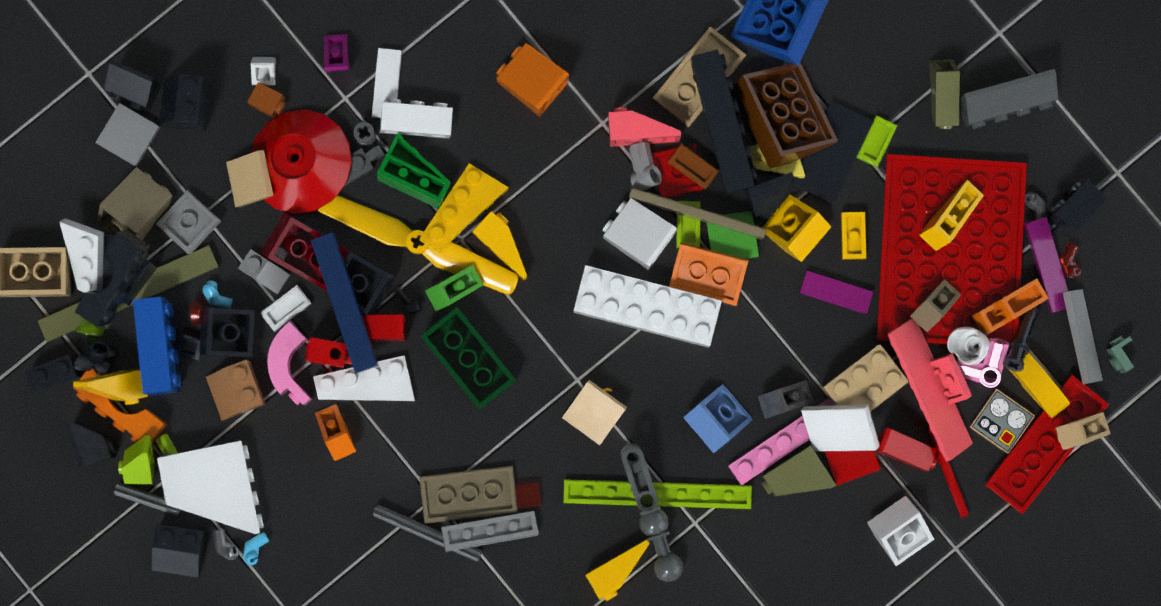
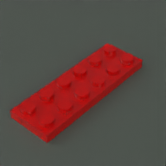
[984,375,1109,514]

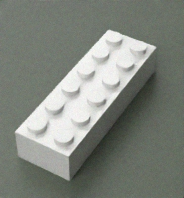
[574,265,722,348]

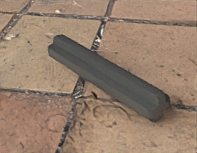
[114,483,181,516]

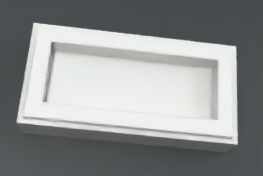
[260,285,312,332]

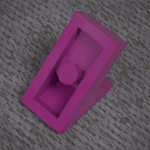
[324,34,350,72]

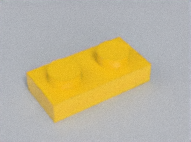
[841,212,866,260]

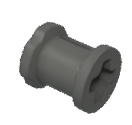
[353,122,376,146]

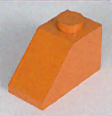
[315,404,356,461]

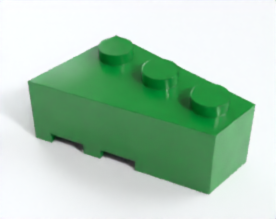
[377,132,451,209]

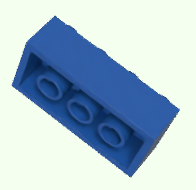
[133,297,181,396]

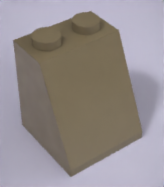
[96,167,173,240]

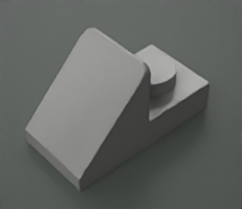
[238,249,290,295]

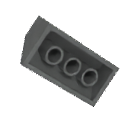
[959,69,1058,129]

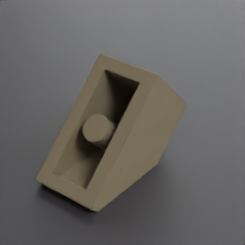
[910,279,961,332]

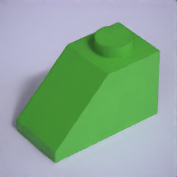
[425,265,483,311]

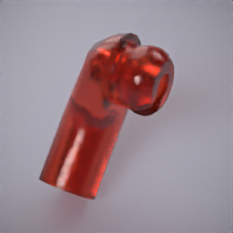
[1060,243,1081,278]

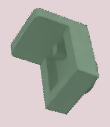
[1106,335,1134,373]

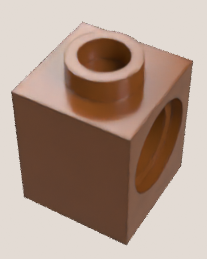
[247,82,286,118]

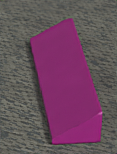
[1024,217,1068,313]

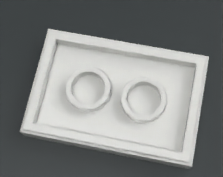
[801,405,879,451]

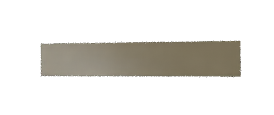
[629,188,766,240]

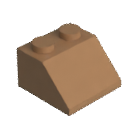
[206,360,266,421]

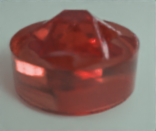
[189,301,203,325]

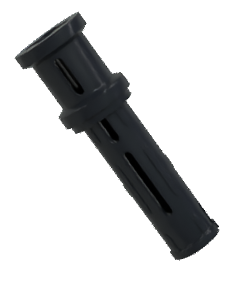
[1003,307,1040,372]

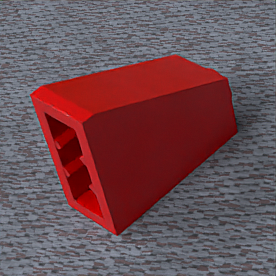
[362,315,406,341]
[874,428,938,472]

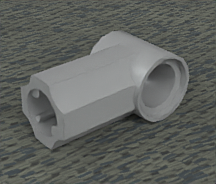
[629,142,662,191]

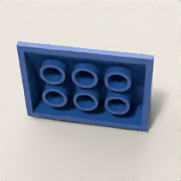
[730,0,829,66]

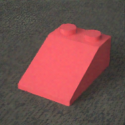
[608,107,681,147]

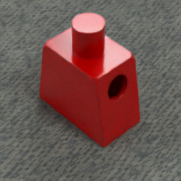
[304,337,352,368]

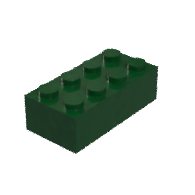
[420,307,517,410]

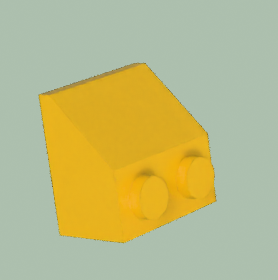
[762,195,831,262]

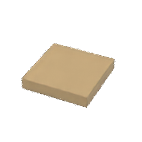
[226,150,273,207]
[562,380,627,445]

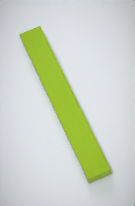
[564,480,752,509]

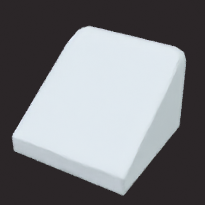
[251,57,276,85]

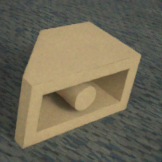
[1056,412,1111,450]

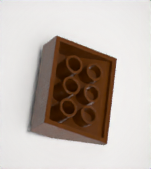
[733,63,838,169]

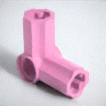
[957,338,1010,387]

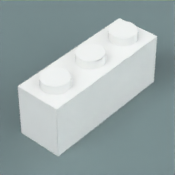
[380,99,453,138]

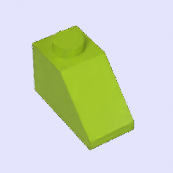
[118,435,155,484]

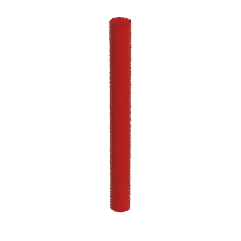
[927,429,970,518]

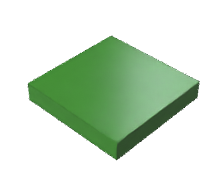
[706,211,759,259]

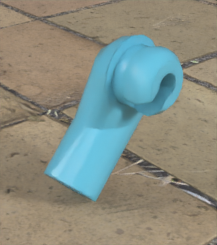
[203,280,233,309]
[243,531,269,565]

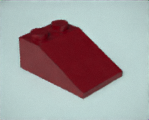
[260,213,349,290]

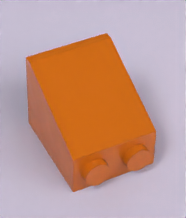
[496,43,569,117]

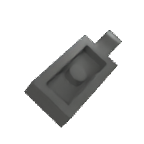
[344,145,385,187]

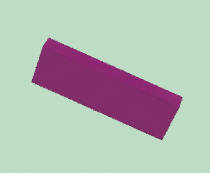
[799,271,873,315]

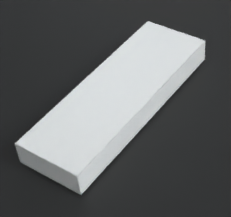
[372,48,402,119]

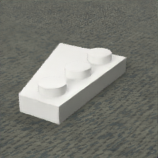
[59,218,104,292]

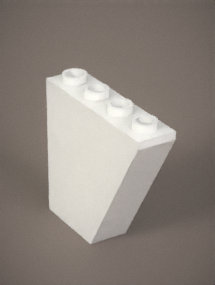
[157,441,264,534]

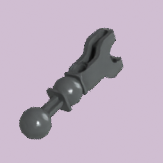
[621,443,684,582]

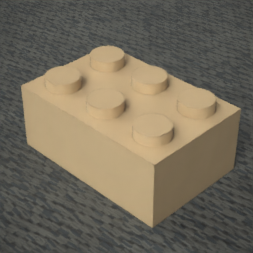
[0,247,71,297]
[821,344,909,411]

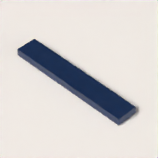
[311,232,379,374]

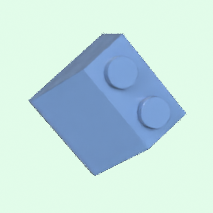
[683,384,753,453]

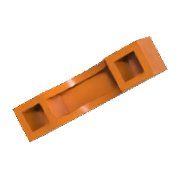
[73,369,168,443]

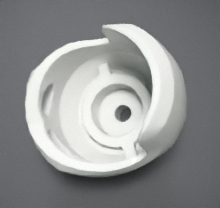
[947,327,991,365]

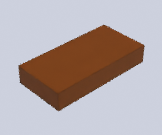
[668,143,719,190]

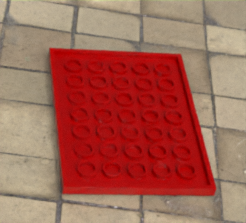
[876,154,1027,349]

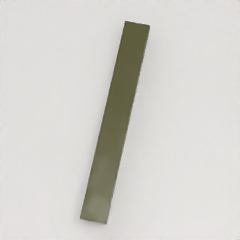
[38,246,219,342]

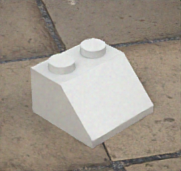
[867,496,934,566]

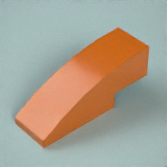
[971,279,1049,335]

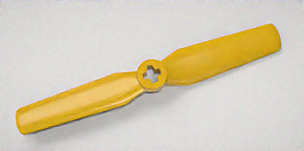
[318,195,518,295]

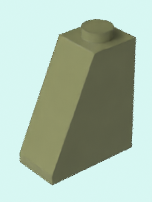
[929,59,960,129]
[761,446,836,496]

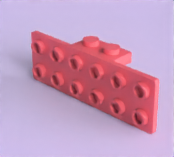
[888,318,973,461]

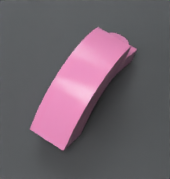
[268,322,312,406]

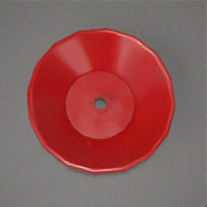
[250,109,352,214]

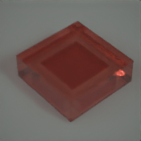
[515,483,541,509]

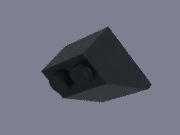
[104,59,161,111]
[152,524,207,578]

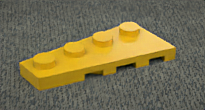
[419,163,509,252]

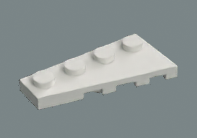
[313,356,415,401]

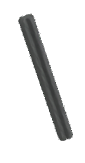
[373,505,482,561]

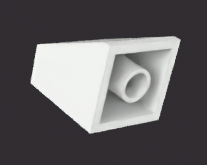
[602,198,677,270]

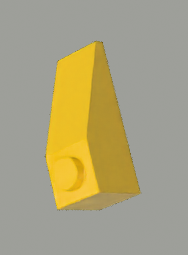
[919,180,984,251]
[472,211,528,281]
[73,369,148,405]
[586,539,649,601]

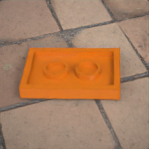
[669,242,748,306]

